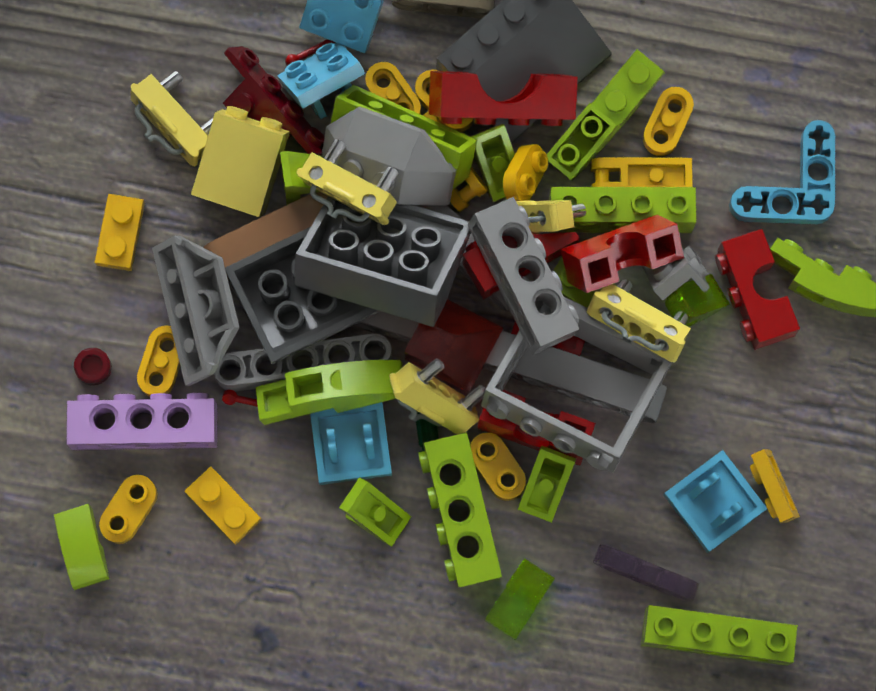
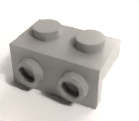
[643,245,710,301]

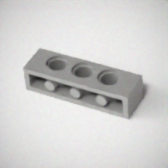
[467,197,580,355]

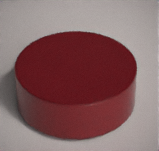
[74,348,112,386]

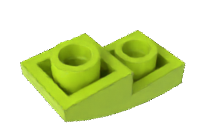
[54,504,109,590]

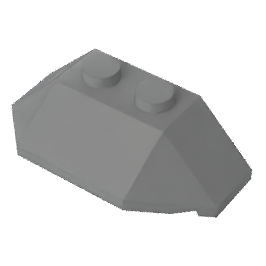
[322,107,456,206]
[152,236,239,386]

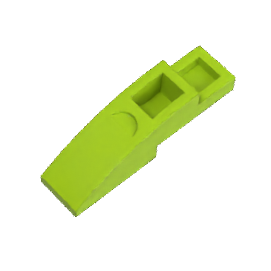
[547,49,665,181]
[770,237,876,317]
[256,360,403,425]

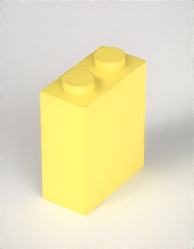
[191,106,290,217]

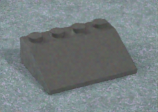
[436,0,612,144]
[295,196,471,327]
[225,227,381,364]

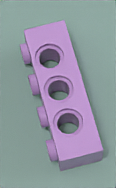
[67,393,217,450]

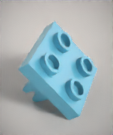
[299,0,384,53]
[277,43,365,120]
[310,402,392,485]
[663,450,767,553]

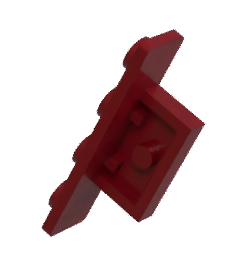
[223,46,325,156]

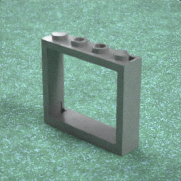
[481,297,672,473]

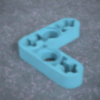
[729,120,835,224]

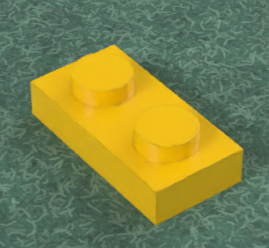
[95,194,145,271]
[750,449,800,523]
[184,466,262,545]

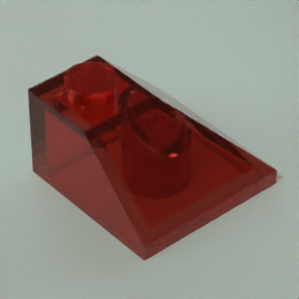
[404,299,503,393]

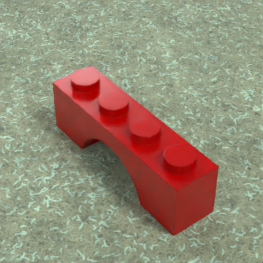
[429,71,578,126]

